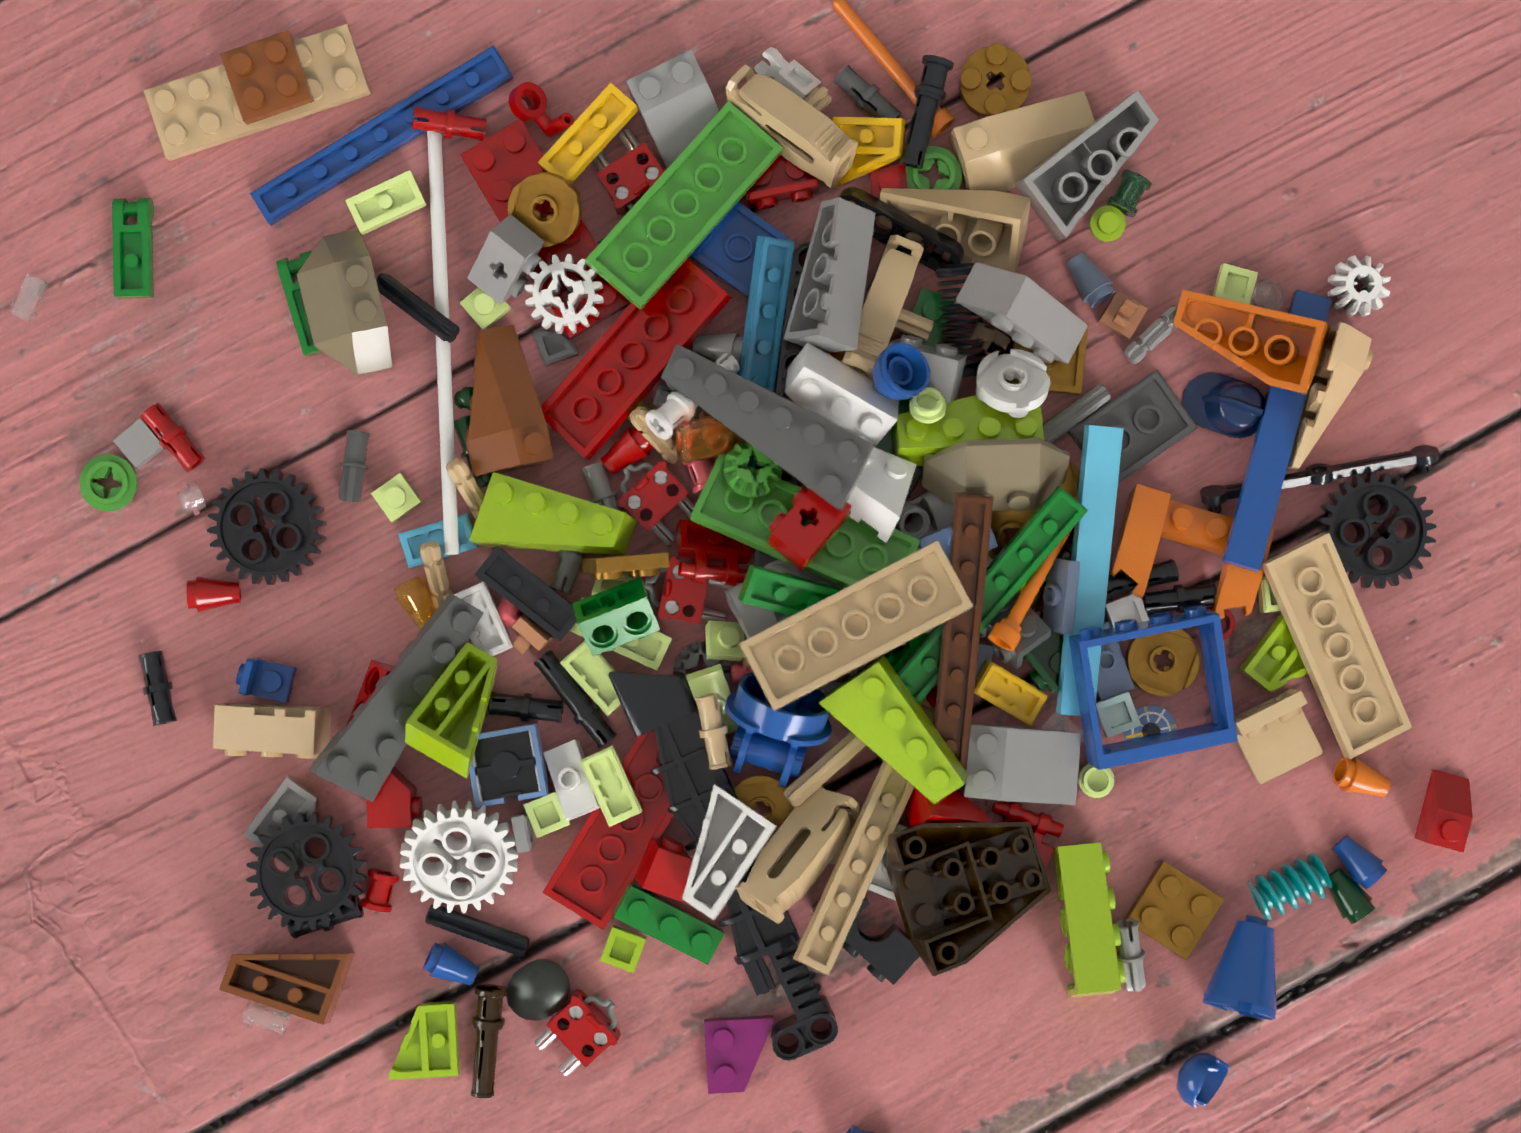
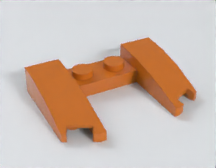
[1110,484,1275,620]

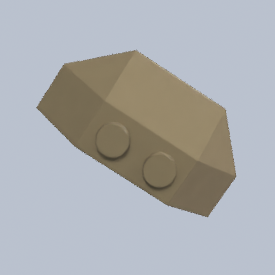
[297,230,393,376]
[921,438,1070,511]

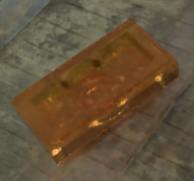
[677,417,747,463]

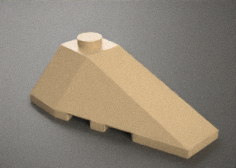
[949,91,1095,193]
[879,188,1031,273]
[1287,322,1373,470]

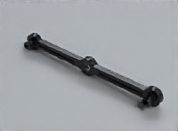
[1200,445,1439,513]

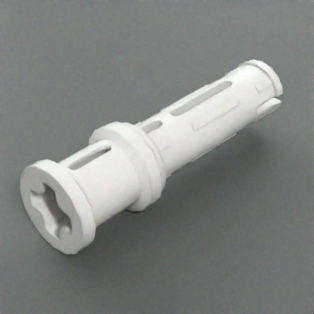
[645,353,740,440]

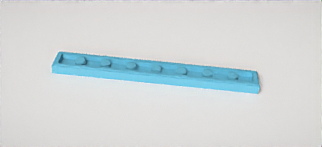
[1056,425,1123,716]

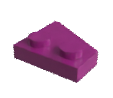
[704,1015,774,1094]

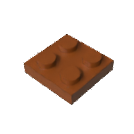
[220,30,314,125]

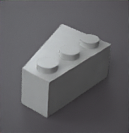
[955,262,1088,364]

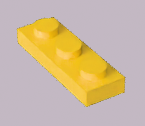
[538,83,639,184]

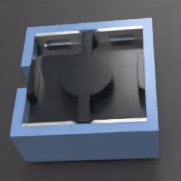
[469,722,550,808]

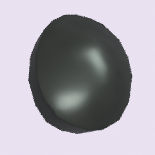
[506,959,570,1021]

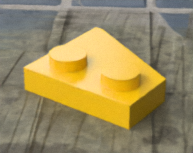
[828,117,906,188]

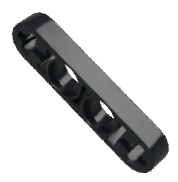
[838,187,964,272]

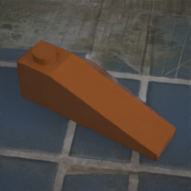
[466,325,554,477]

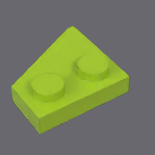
[1239,613,1308,692]
[389,1001,460,1080]

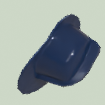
[1182,373,1265,439]

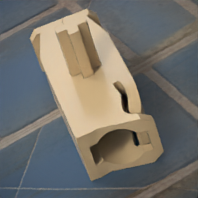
[726,64,858,188]
[841,235,934,380]
[736,786,861,924]

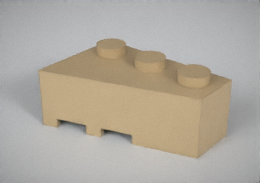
[213,703,331,759]

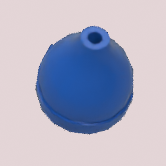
[873,342,930,400]

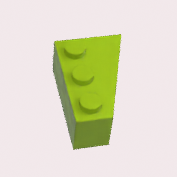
[405,642,498,779]

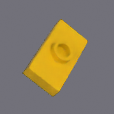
[974,659,1049,726]

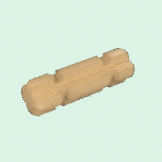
[629,406,683,464]
[446,457,484,519]
[420,541,452,608]

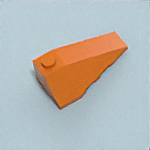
[1173,289,1331,394]

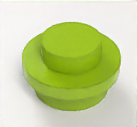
[1089,206,1126,242]

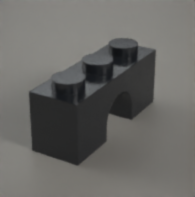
[812,897,920,985]

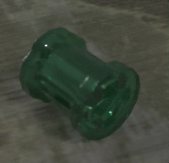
[1107,170,1152,217]

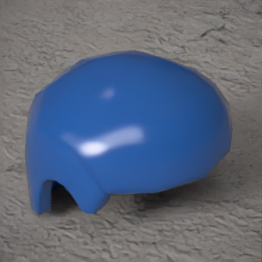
[1176,1053,1229,1109]

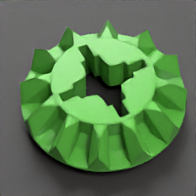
[906,146,962,190]
[724,442,782,497]
[79,454,139,511]

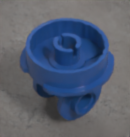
[725,672,832,788]

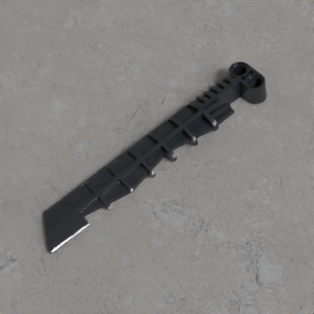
[608,671,838,1061]

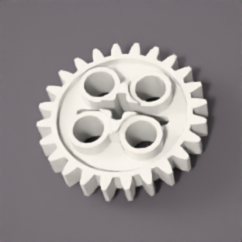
[400,801,518,913]

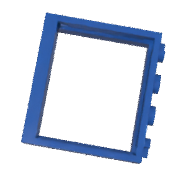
[1069,605,1238,770]

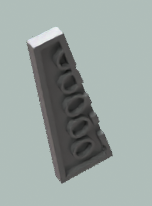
[661,344,876,510]
[309,593,484,802]

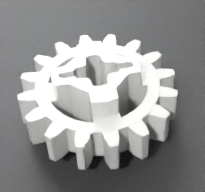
[524,254,604,334]

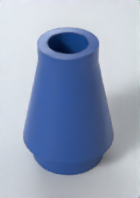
[1332,835,1387,889]
[423,942,480,986]

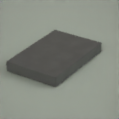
[1068,369,1198,483]

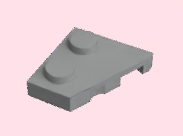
[243,775,318,874]

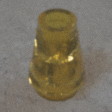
[394,576,436,629]

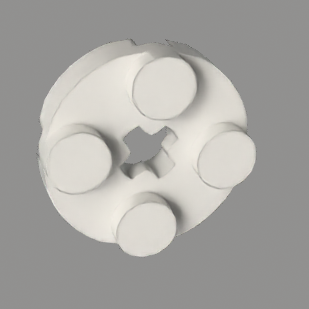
[976,349,1050,418]

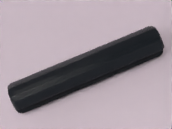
[376,273,460,343]
[425,904,530,957]

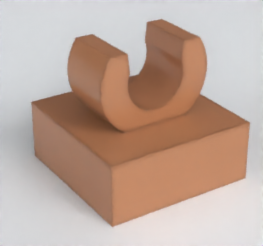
[1097,290,1149,341]
[512,614,554,655]

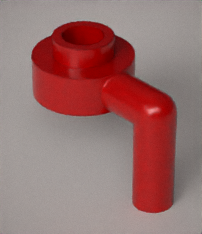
[508,82,574,137]

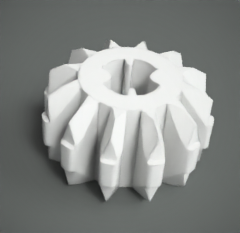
[1327,255,1391,317]

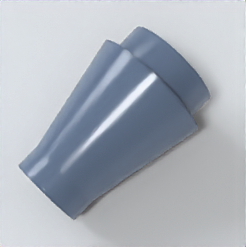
[1066,253,1115,308]

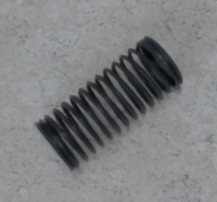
[935,263,989,377]

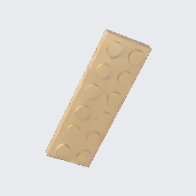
[143,24,372,161]
[1261,532,1412,759]
[739,540,973,711]

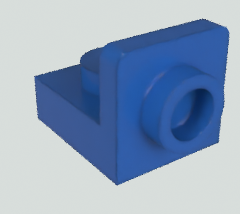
[236,658,297,703]

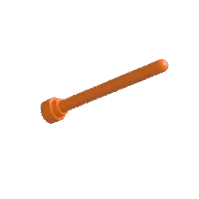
[832,0,955,138]
[988,496,1077,651]

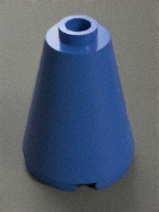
[1203,915,1277,1020]

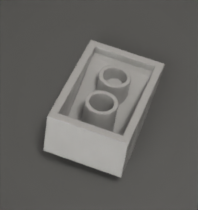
[626,50,719,170]
[965,723,1082,805]

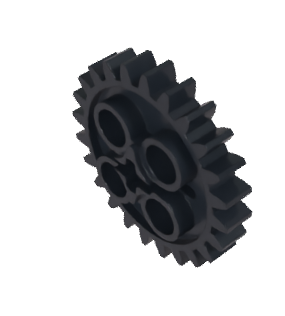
[207,468,327,585]
[1315,472,1436,589]
[246,812,367,931]

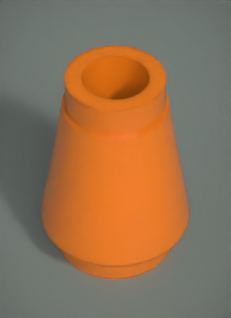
[1332,757,1391,798]

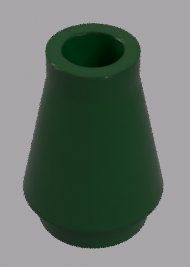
[1328,868,1375,924]

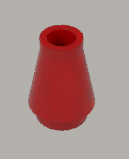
[600,427,654,475]
[187,576,241,612]

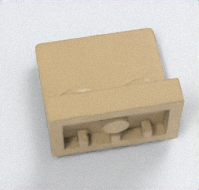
[1234,689,1323,784]

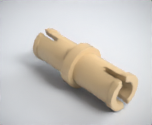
[695,693,733,770]

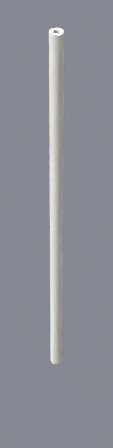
[427,131,459,555]

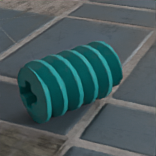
[1248,852,1332,921]

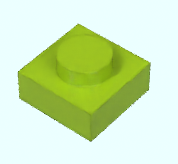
[600,925,647,973]

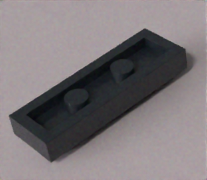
[474,546,577,642]

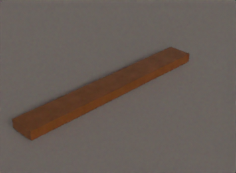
[933,492,994,770]

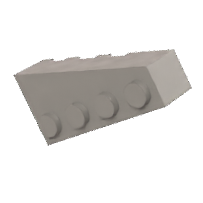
[1015,90,1159,241]
[784,197,876,353]

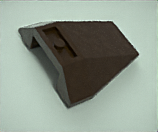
[886,822,1051,976]

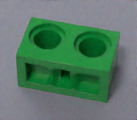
[572,577,661,656]

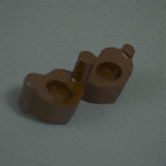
[971,322,1011,354]

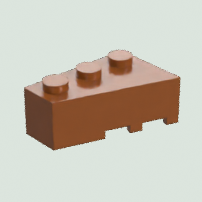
[219,953,355,1025]

